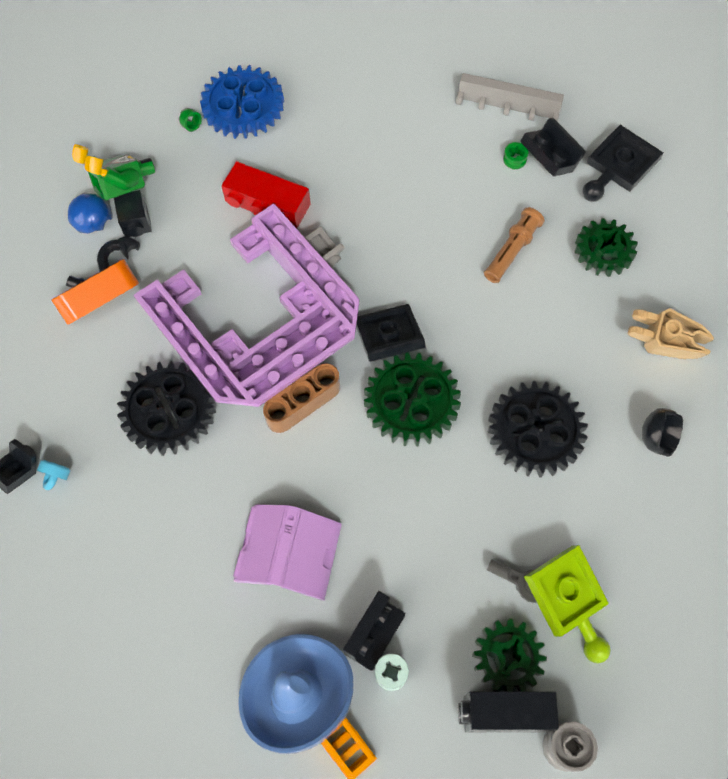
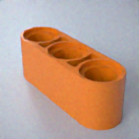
[51,259,139,325]

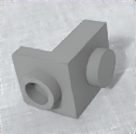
[304,226,345,267]

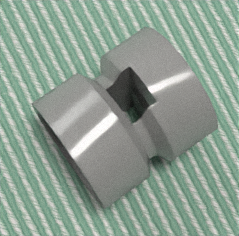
[542,722,598,772]

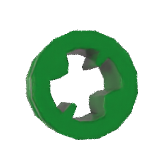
[503,142,529,170]

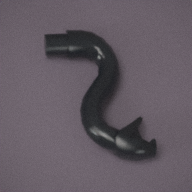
[66,237,140,288]

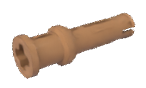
[484,207,545,283]

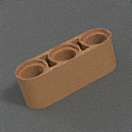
[263,363,340,433]

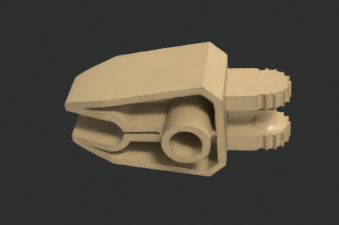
[627,308,714,359]

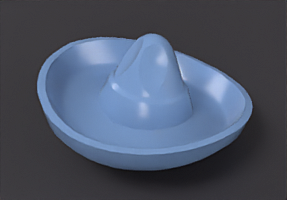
[239,634,354,754]

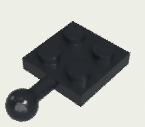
[582,124,664,202]

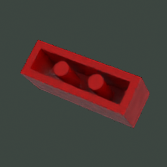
[221,161,311,229]

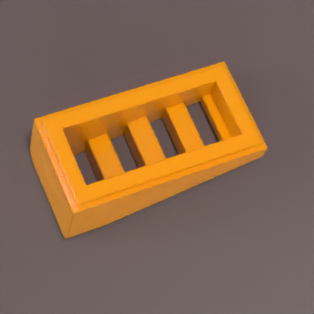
[321,717,377,779]

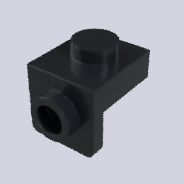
[0,439,37,494]

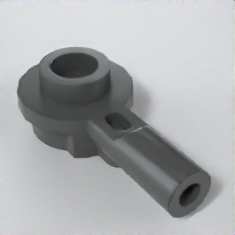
[487,559,537,603]

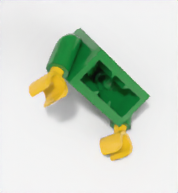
[72,144,155,201]

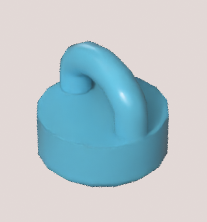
[37,460,71,490]

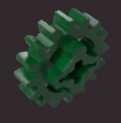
[574,218,638,277]
[472,619,547,692]

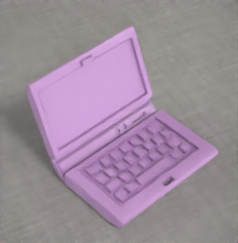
[233,505,342,601]

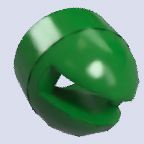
[178,108,202,132]

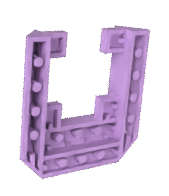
[133,204,360,407]

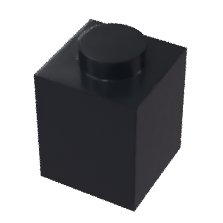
[114,190,152,237]

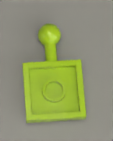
[524,545,611,663]

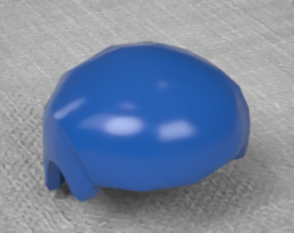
[68,193,113,234]

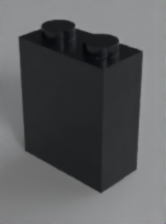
[458,691,559,733]

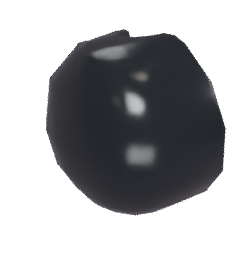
[642,408,683,457]

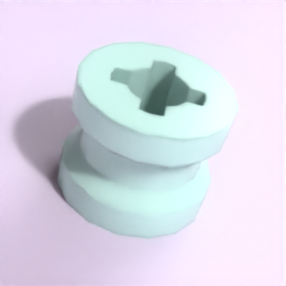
[375,654,409,691]

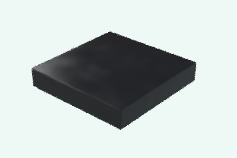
[356,304,426,362]

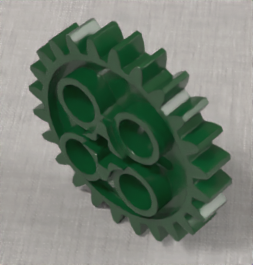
[364,352,461,447]

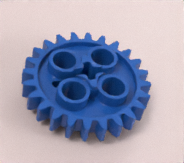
[200,65,284,139]

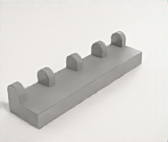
[456,73,564,121]

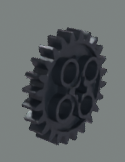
[117,361,216,456]
[487,381,588,478]

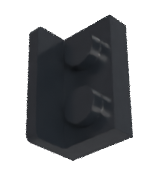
[520,118,586,177]
[343,591,405,671]

